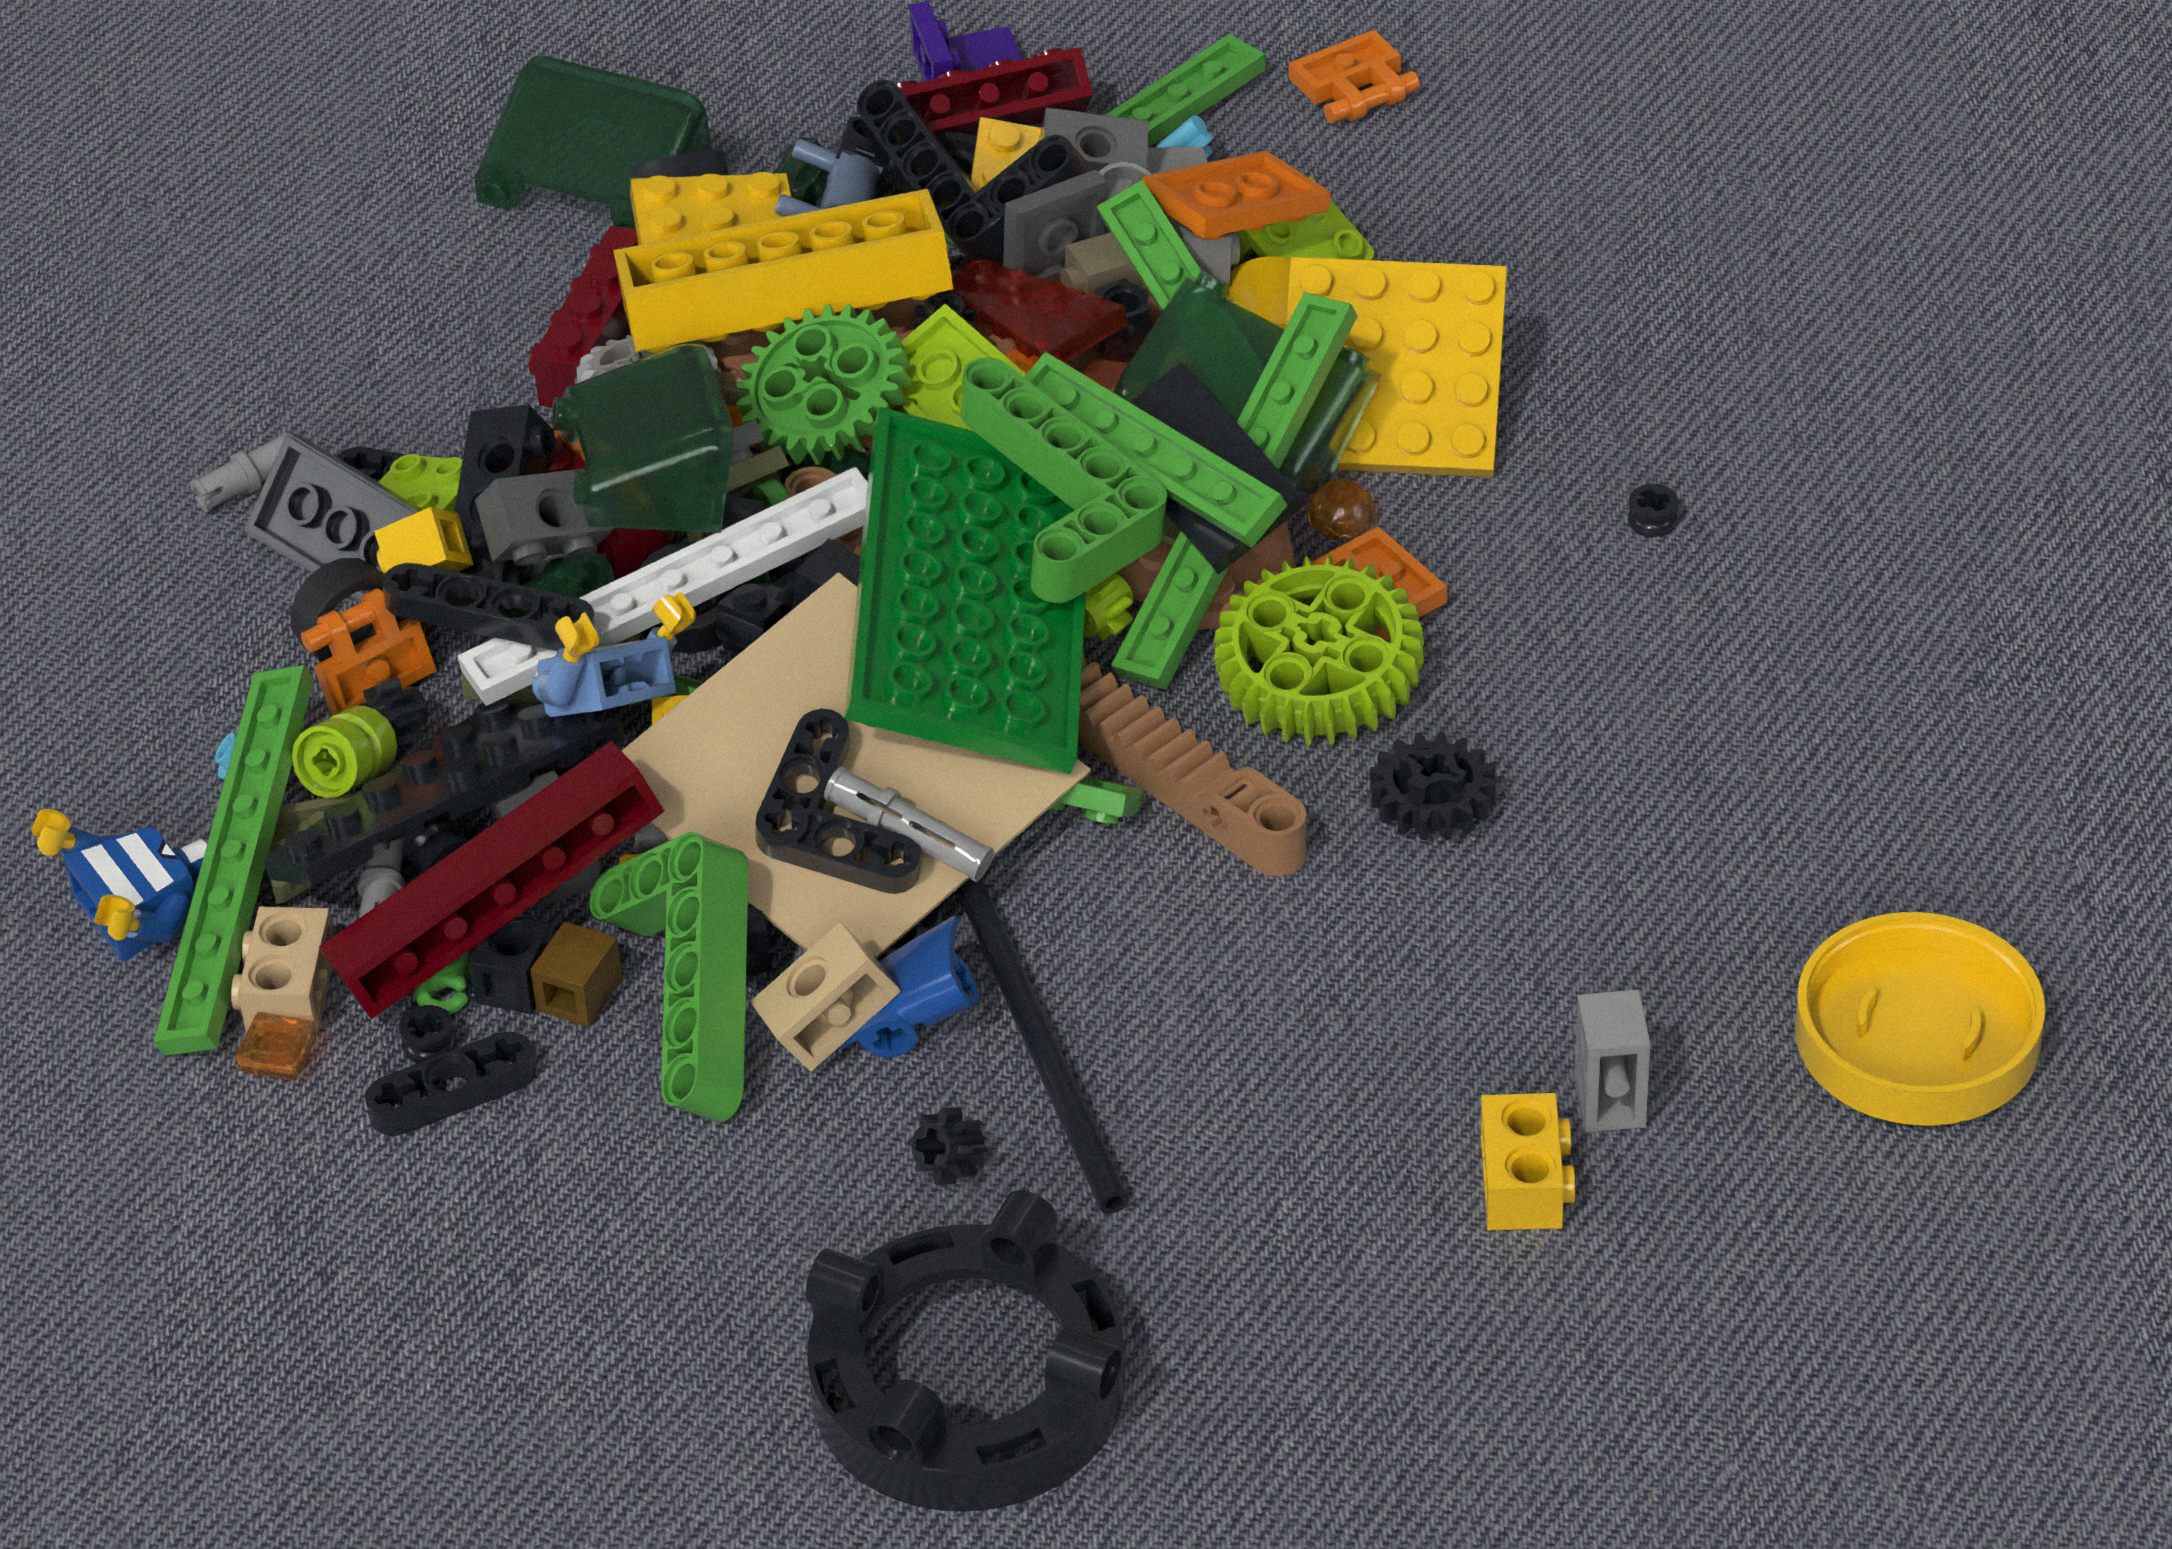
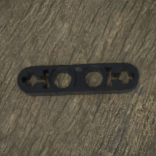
[382,563,595,651]

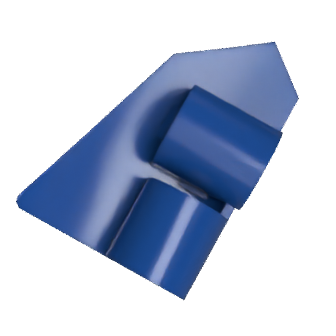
[835,915,979,1057]

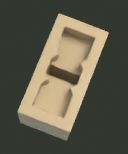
[231,907,335,1036]

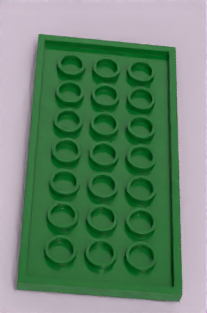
[844,407,1086,775]

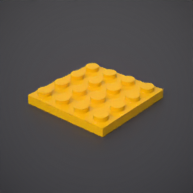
[1281,257,1507,477]

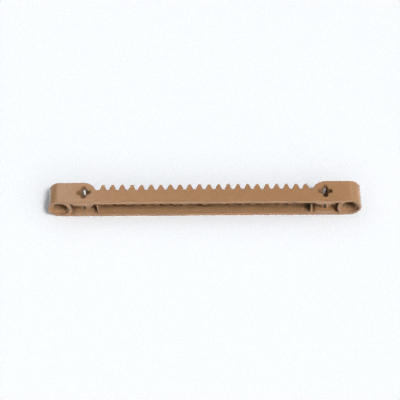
[784,466,1307,876]

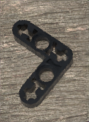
[755,708,921,894]

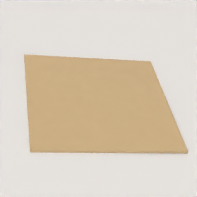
[622,572,1091,959]

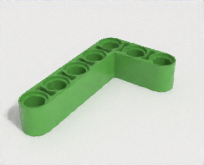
[961,357,1167,603]
[589,832,748,1122]

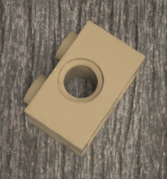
[750,921,901,1072]

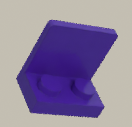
[909,1,1023,82]

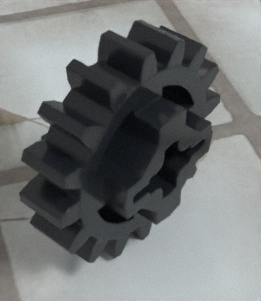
[1370,732,1496,840]

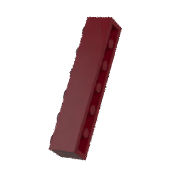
[319,741,665,1019]

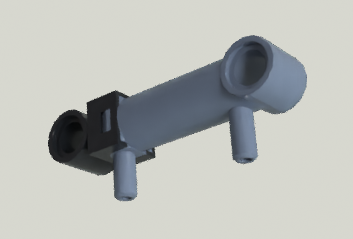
[774,116,891,217]

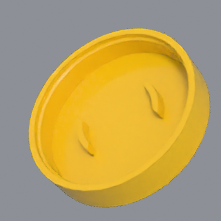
[1795,912,2045,1126]

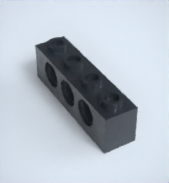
[449,404,556,632]

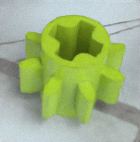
[1083,573,1134,641]

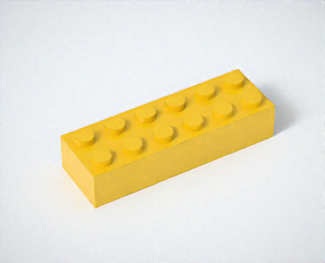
[613,189,953,353]

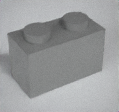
[1574,990,1650,1132]

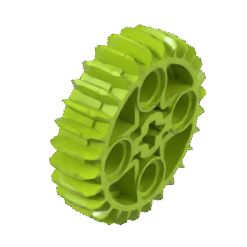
[1214,554,1424,746]

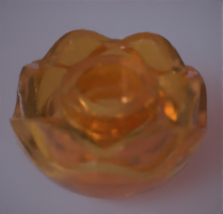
[1307,479,1375,539]

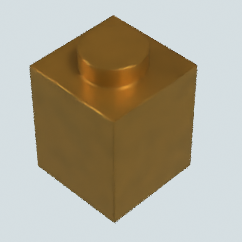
[530,922,623,1027]

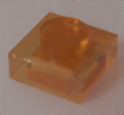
[236,1011,317,1081]

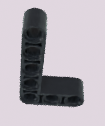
[857,80,1093,270]

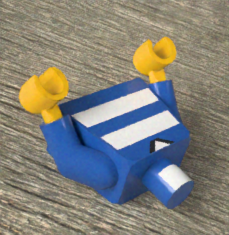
[31,809,207,962]

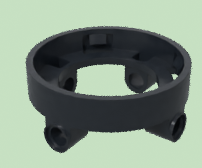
[805,1190,1125,1512]

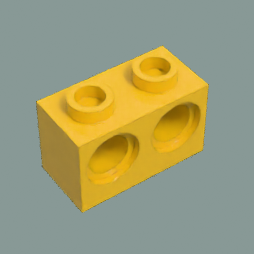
[1480,1093,1575,1230]

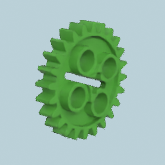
[736,304,911,465]

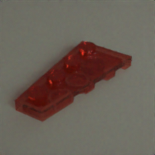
[945,260,1128,363]

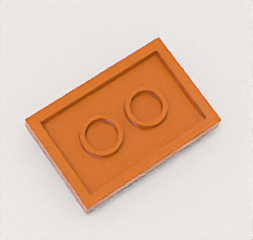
[1142,150,1331,240]

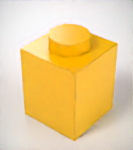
[374,507,474,574]

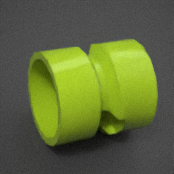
[292,705,397,798]

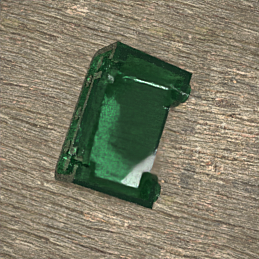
[474,55,711,230]
[1113,271,1382,492]
[552,344,733,533]

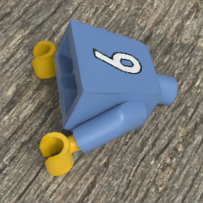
[532,592,696,717]

